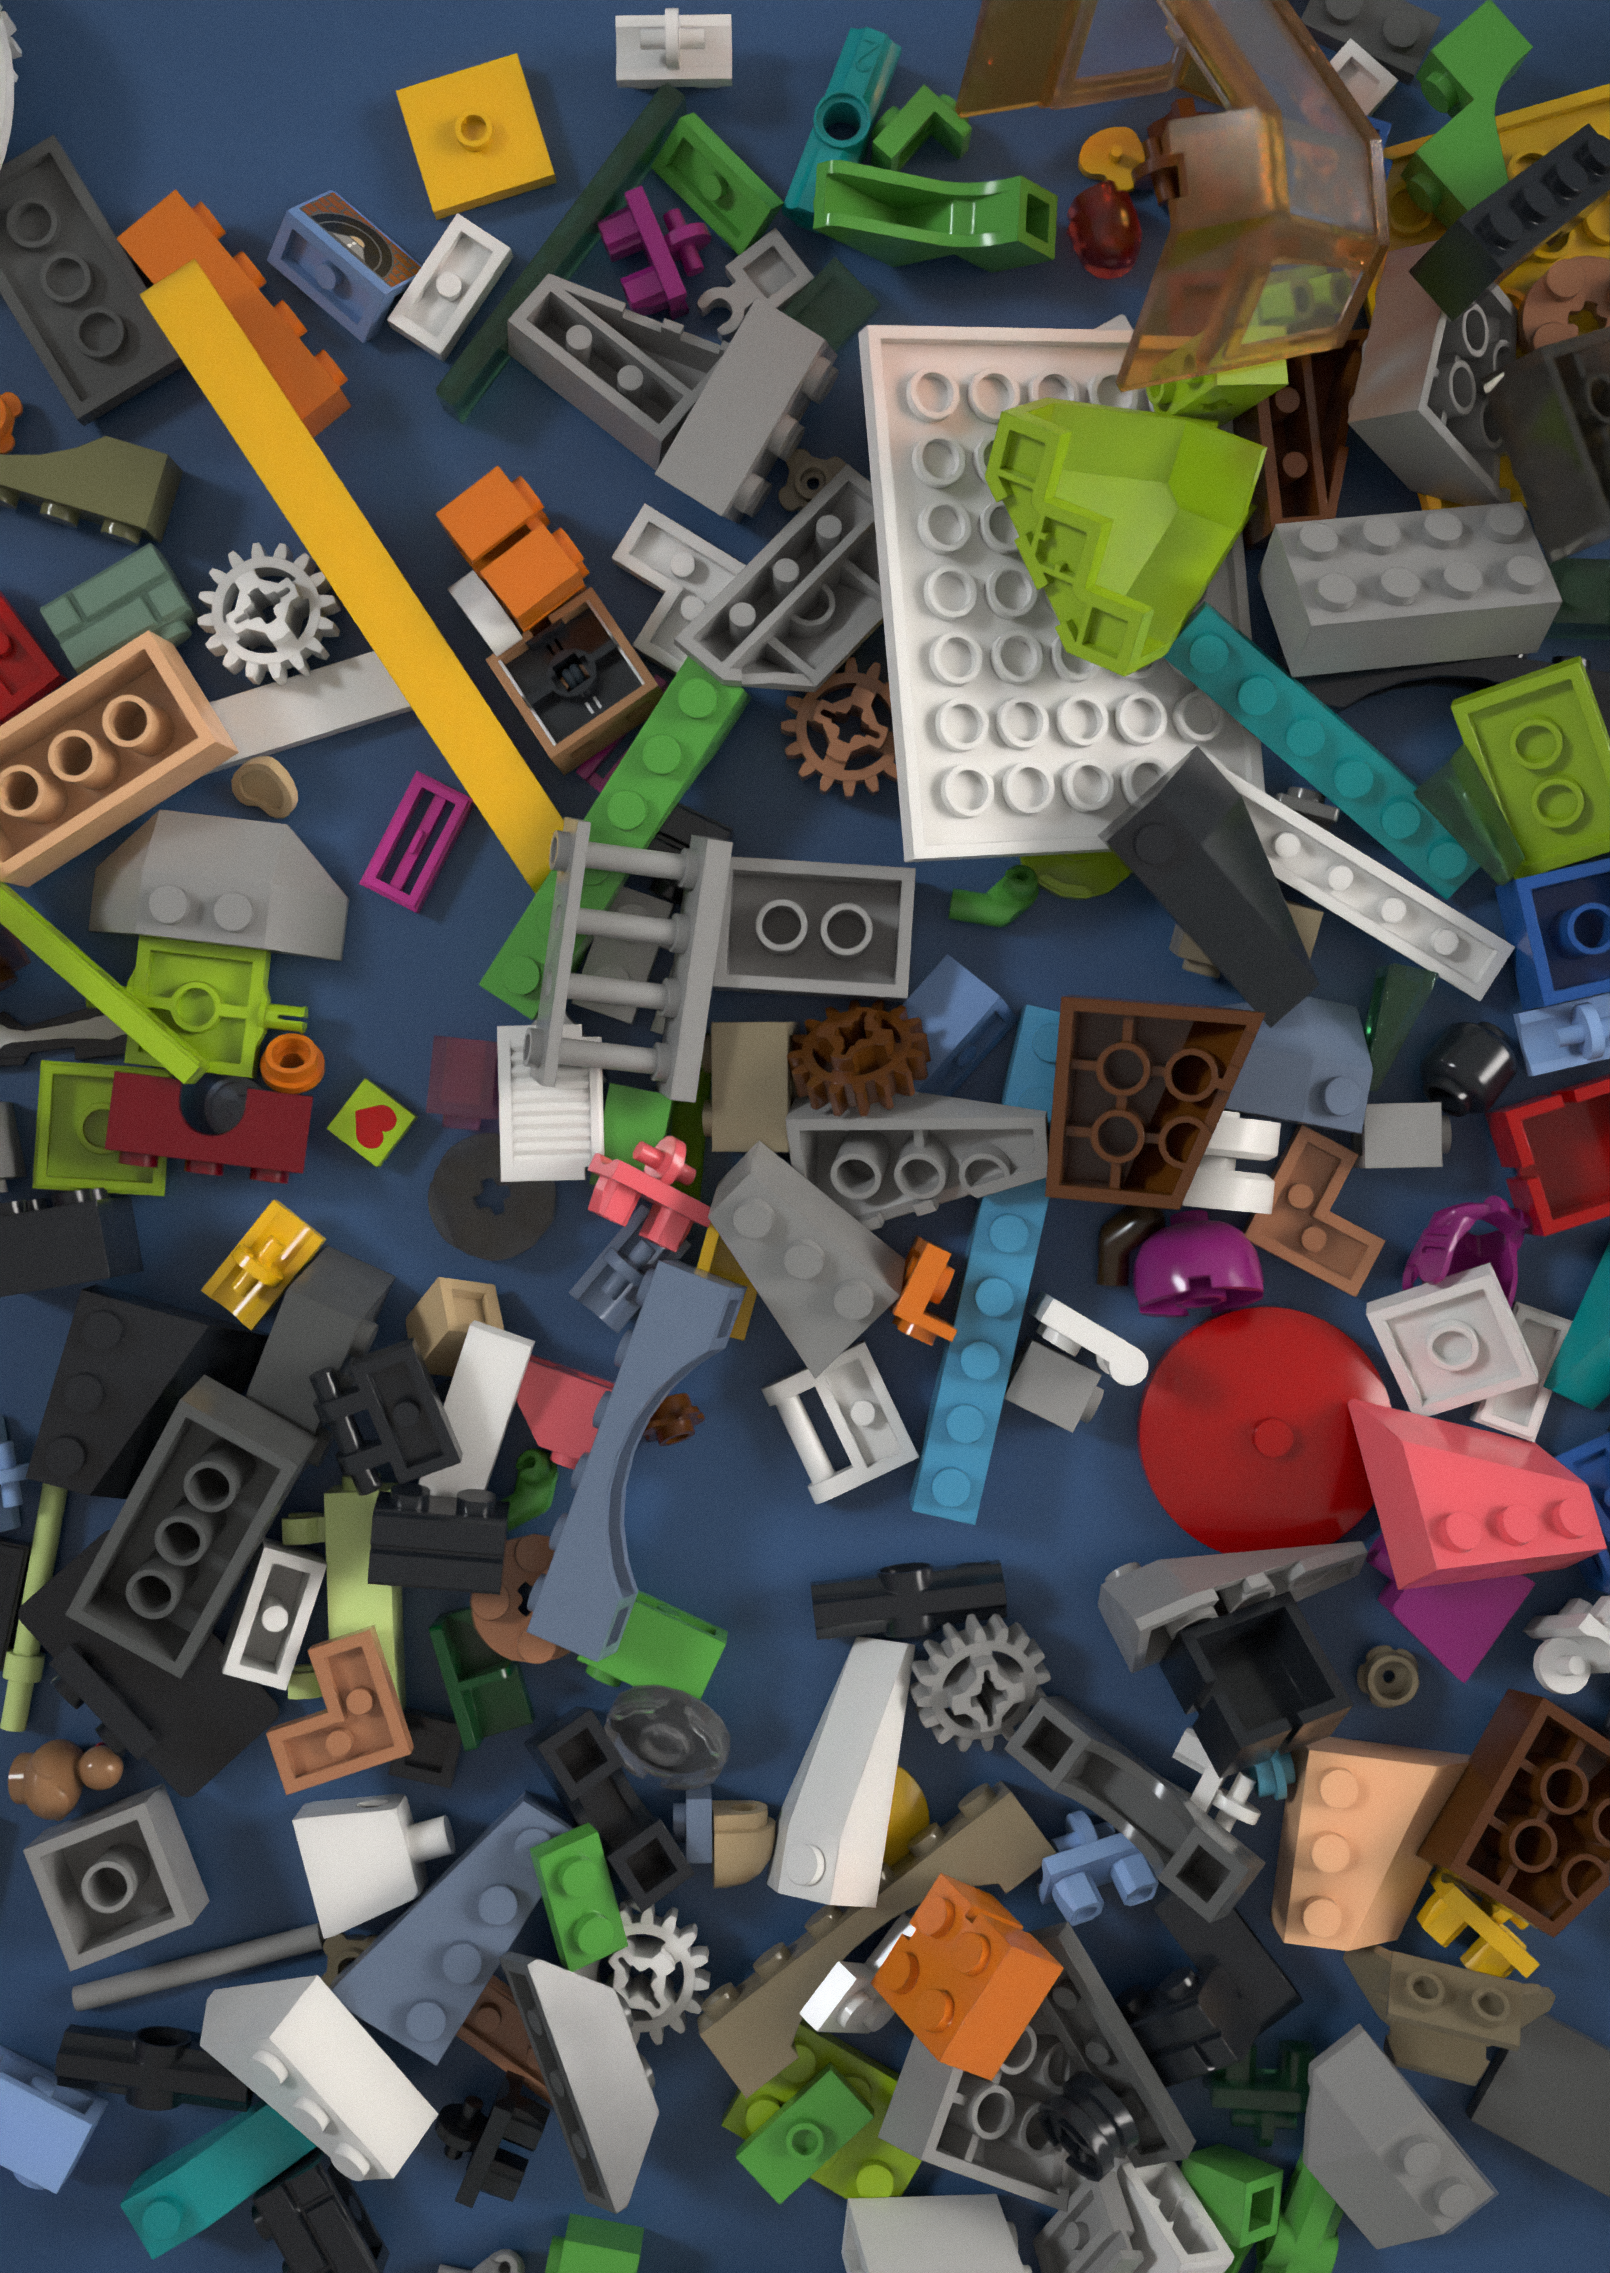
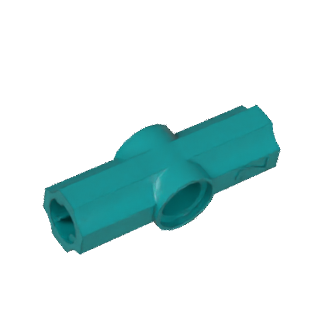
[782,26,902,234]

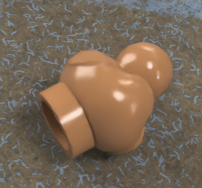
[8,1739,124,1821]

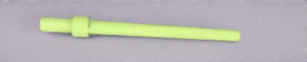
[0,1483,68,1732]

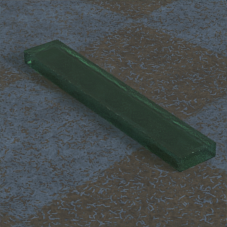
[435,83,687,424]

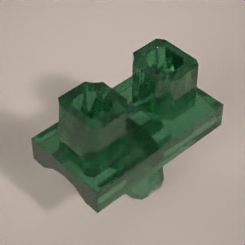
[1202,2039,1317,2148]

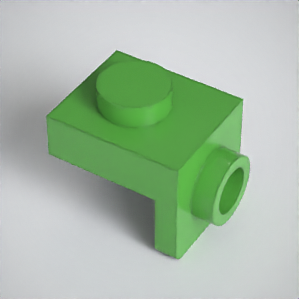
[871,84,972,172]

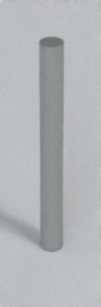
[72,1923,326,2012]

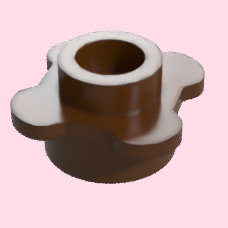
[643,1393,705,1446]

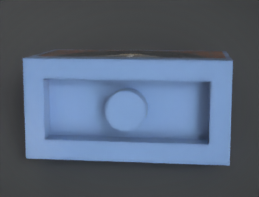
[267,190,422,343]

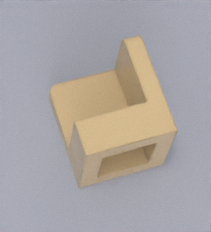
[406,1277,505,1377]

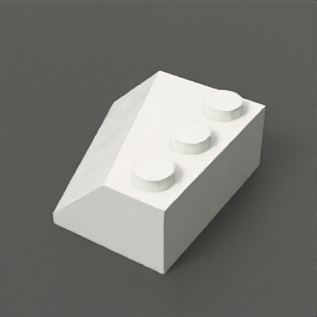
[200,1975,438,2181]

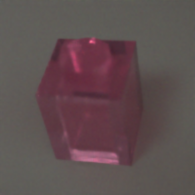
[426,1035,499,1131]

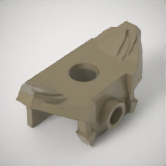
[1343,1945,1556,2086]

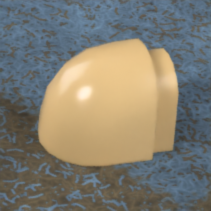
[711,1800,776,1889]

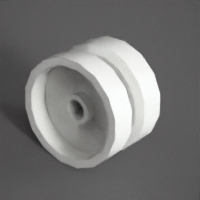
[1182,1111,1281,1214]

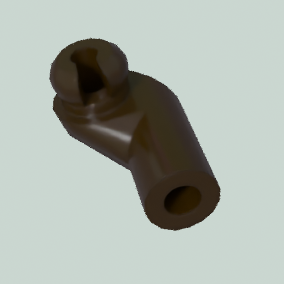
[1097,1205,1166,1286]

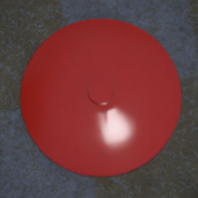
[1137,1305,1391,1554]

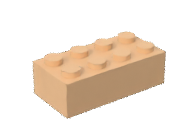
[0,630,239,888]

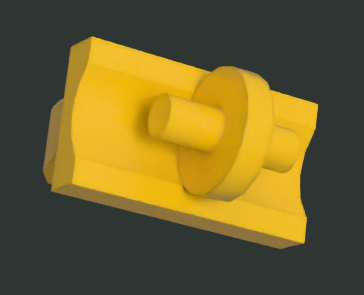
[201,1199,327,1330]
[1416,1870,1540,1978]

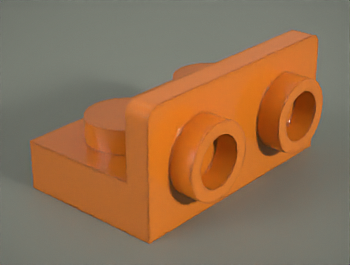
[888,1235,958,1346]

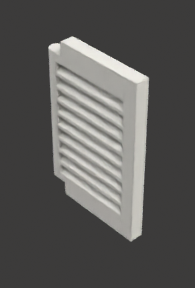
[497,1024,605,1182]

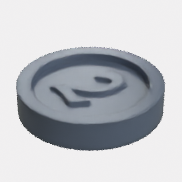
[204,1076,264,1134]

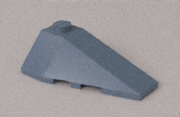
[1217,996,1373,1134]

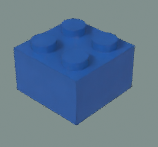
[1494,858,1610,1010]

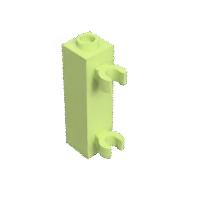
[282,1473,406,1711]

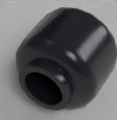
[1419,1021,1518,1117]

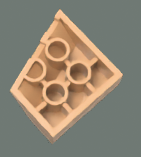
[1270,1737,1471,1951]

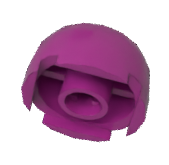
[1133,1210,1264,1317]

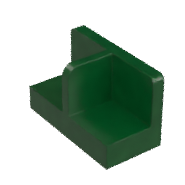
[429,1606,536,1752]

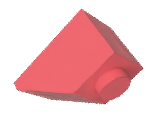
[516,1354,615,1470]

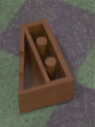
[1233,329,1369,551]

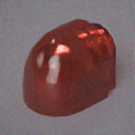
[1067,180,1142,279]

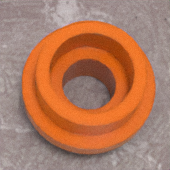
[260,1033,325,1094]

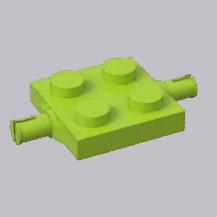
[86,936,308,1079]

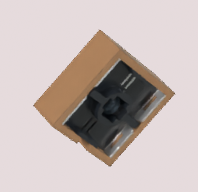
[485,587,664,776]

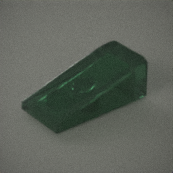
[1413,743,1525,886]
[1363,963,1439,1092]

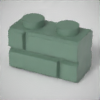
[39,543,201,675]

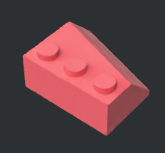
[1347,1399,1607,1590]

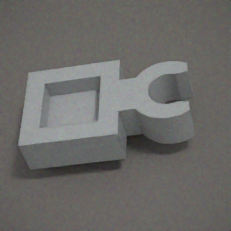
[697,227,815,342]

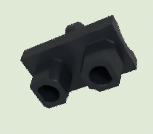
[435,2070,550,2208]

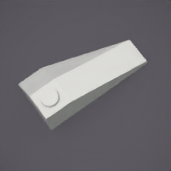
[766,1636,915,1908]

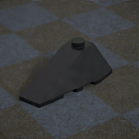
[1097,746,1320,1028]

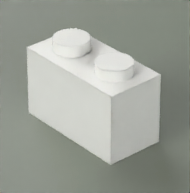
[220,1537,327,1691]

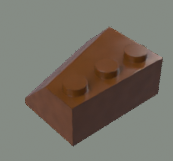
[1045,994,1266,1210]
[1416,1688,1610,1938]

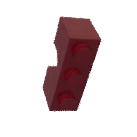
[104,1071,313,1184]

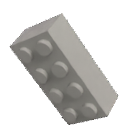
[1257,502,1563,677]

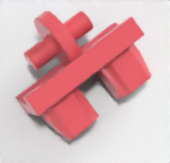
[587,1135,711,1253]

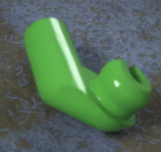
[948,865,1039,927]
[500,1448,559,1532]

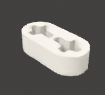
[447,570,523,657]

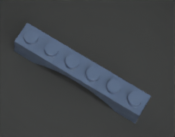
[526,1260,747,1662]

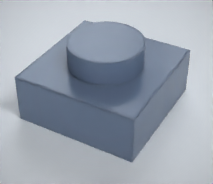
[673,1783,712,1864]

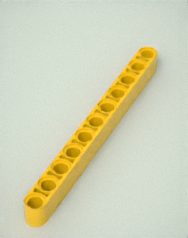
[139,258,564,894]

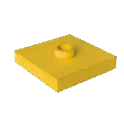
[396,53,557,220]

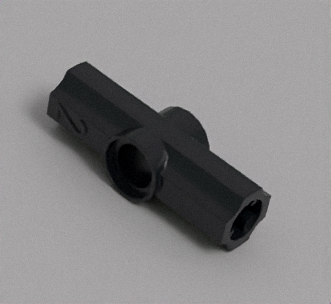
[810,1560,1007,1640]
[54,2024,254,2112]

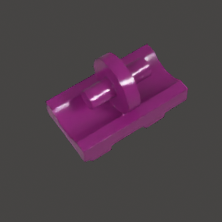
[597,185,712,320]

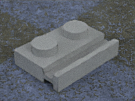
[1033,2171,1144,2273]

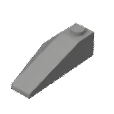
[1098,1541,1368,1674]

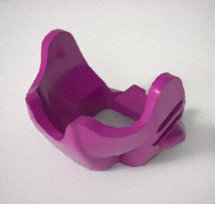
[1402,1195,1531,1308]

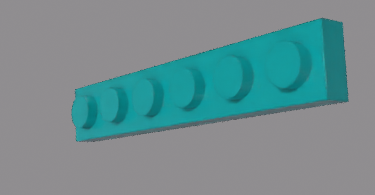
[1163,601,1492,900]

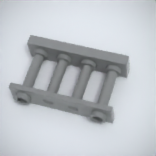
[523,817,733,1103]

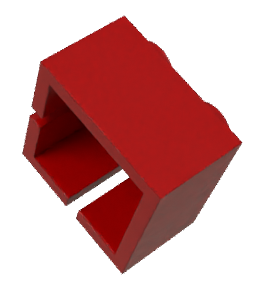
[1485,1074,1610,1237]

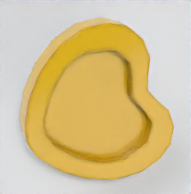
[1078,127,1145,195]

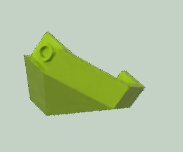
[985,397,1268,677]

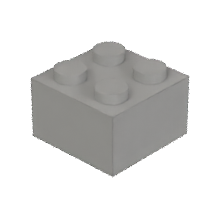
[23,1783,210,1972]

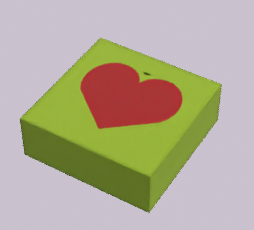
[326,1078,418,1167]

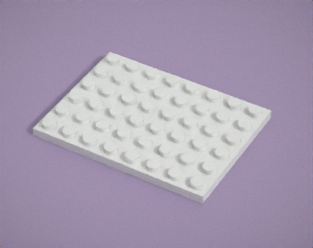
[858,325,1265,862]

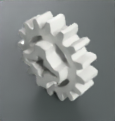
[197,542,341,686]
[574,1902,711,2045]

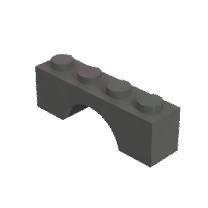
[1004,1695,1266,1923]

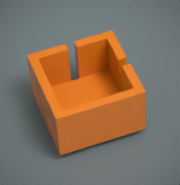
[436,466,590,636]
[871,1873,1064,2081]

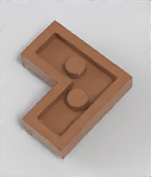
[1242,1125,1386,1297]
[266,1625,415,1795]

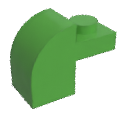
[589,1083,675,1185]

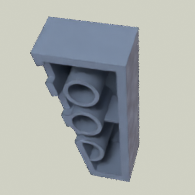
[329,1791,577,2066]

